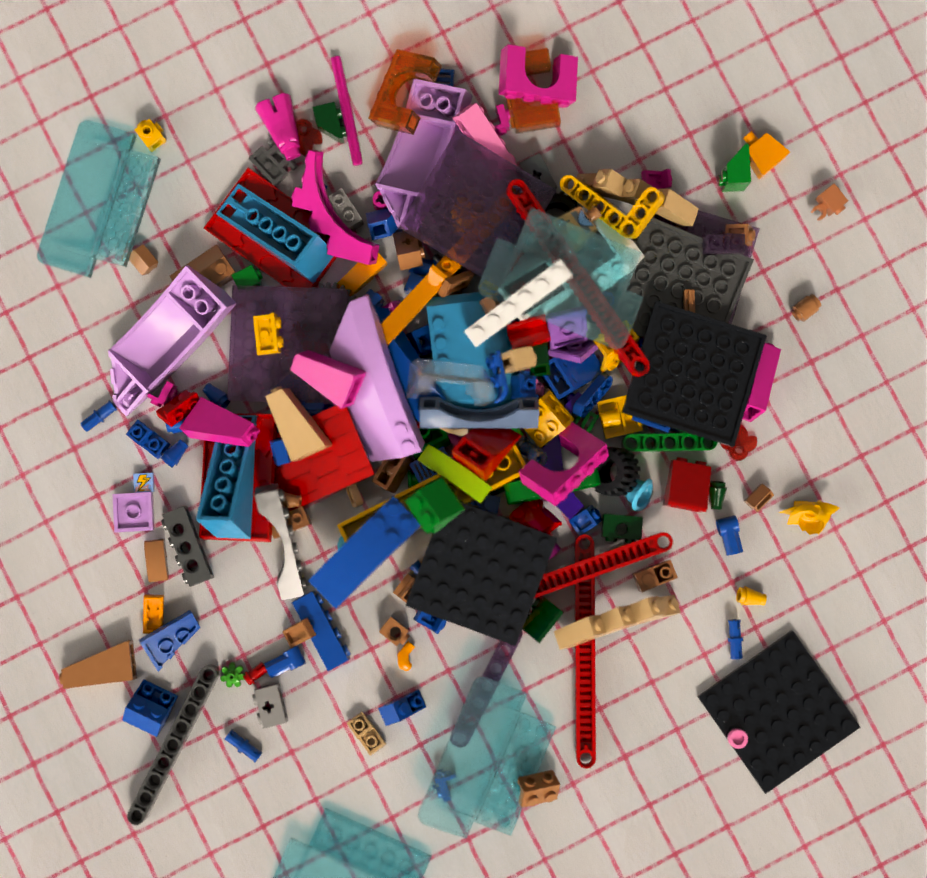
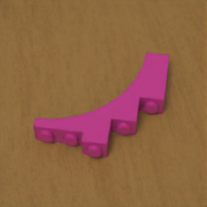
[292,150,380,265]

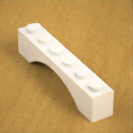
[464,258,573,347]

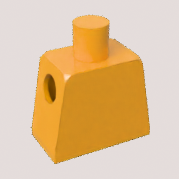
[743,131,790,180]

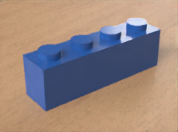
[292,591,351,671]

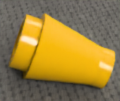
[736,586,767,605]

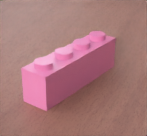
[452,103,518,181]

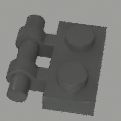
[249,138,298,187]

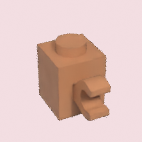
[811,183,849,221]

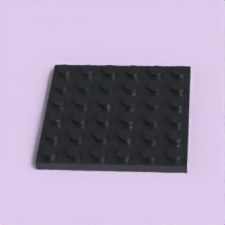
[621,301,767,447]
[406,500,558,646]
[697,630,860,794]

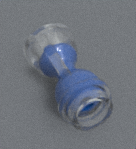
[516,436,547,466]

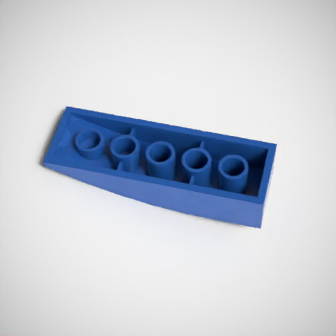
[374,307,446,422]
[308,496,421,609]

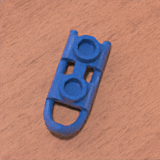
[486,350,508,403]

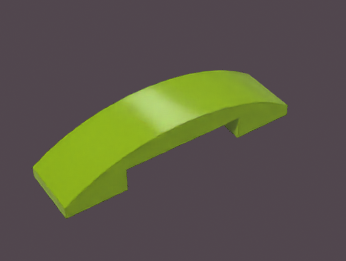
[417,444,492,504]

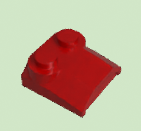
[509,499,562,533]

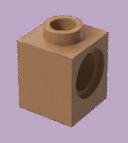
[379,616,410,646]

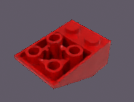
[452,428,521,481]

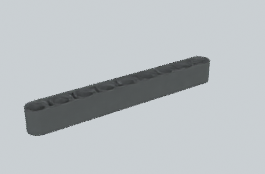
[127,664,220,825]

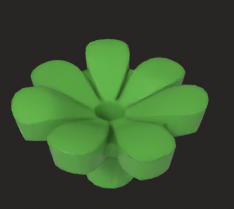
[220,662,245,688]

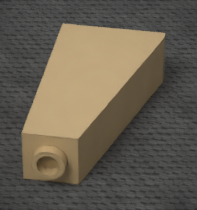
[265,386,332,462]

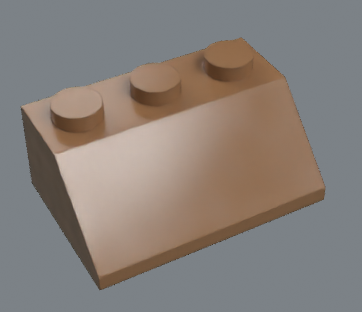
[170,244,236,288]

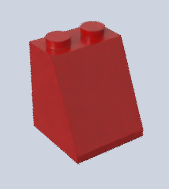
[663,457,711,513]

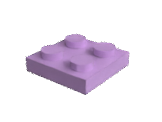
[113,492,154,533]

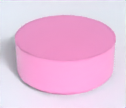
[727,728,748,749]

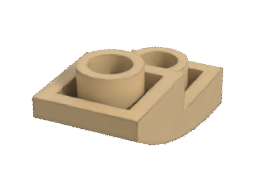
[347,712,386,756]

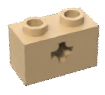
[498,346,537,374]

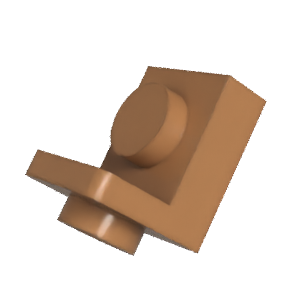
[725,224,756,246]

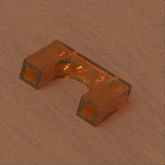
[506,48,561,134]
[368,49,442,135]

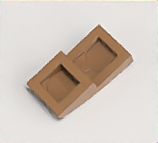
[144,539,169,582]

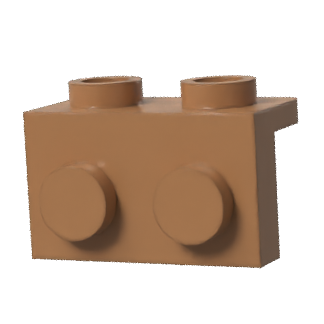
[517,770,560,808]

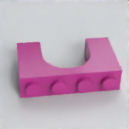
[498,44,578,108]
[518,422,609,506]

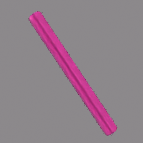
[331,56,363,166]

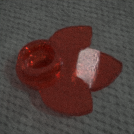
[296,119,322,157]
[720,424,757,461]

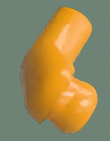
[397,641,415,671]

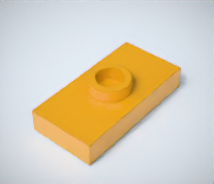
[143,594,164,634]

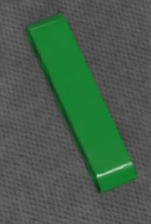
[621,433,717,452]
[504,468,601,505]

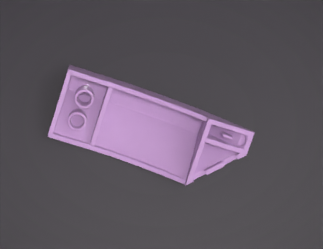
[375,79,473,233]
[108,265,237,416]
[329,295,425,462]

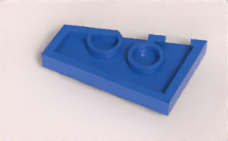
[139,610,201,672]

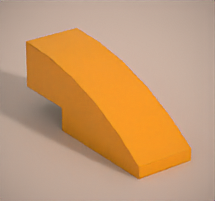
[338,253,387,296]

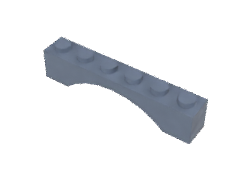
[420,397,539,429]

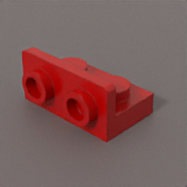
[156,390,199,427]

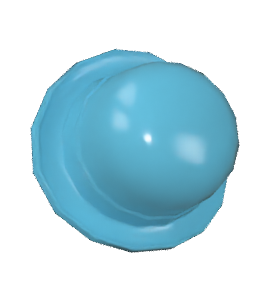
[626,478,653,512]

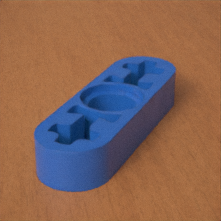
[573,373,613,418]

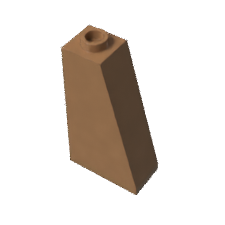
[59,640,137,689]

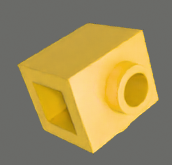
[134,118,167,152]

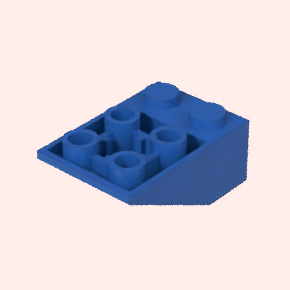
[541,353,606,401]

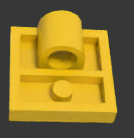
[597,395,643,440]

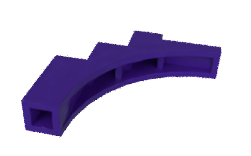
[536,392,584,520]

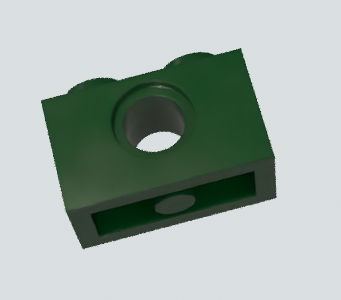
[601,514,643,543]

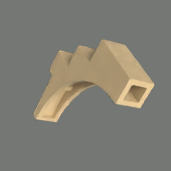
[577,169,699,226]
[554,595,681,650]

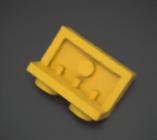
[253,312,284,356]

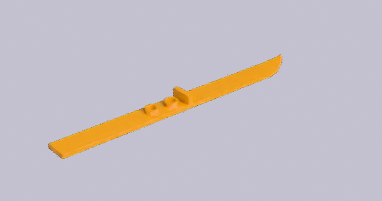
[381,188,520,346]

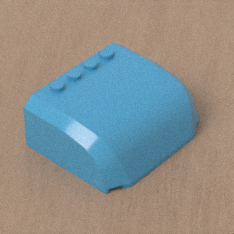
[426,291,524,410]

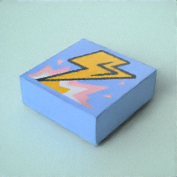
[133,473,155,493]

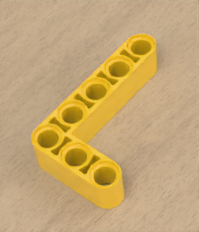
[560,175,665,239]

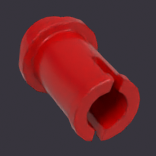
[243,661,267,685]

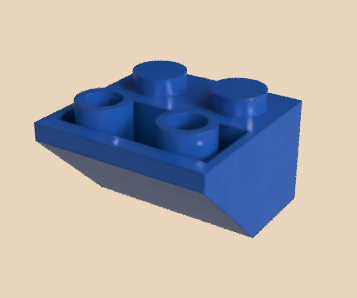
[122,679,178,737]

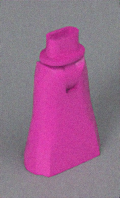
[255,93,301,161]

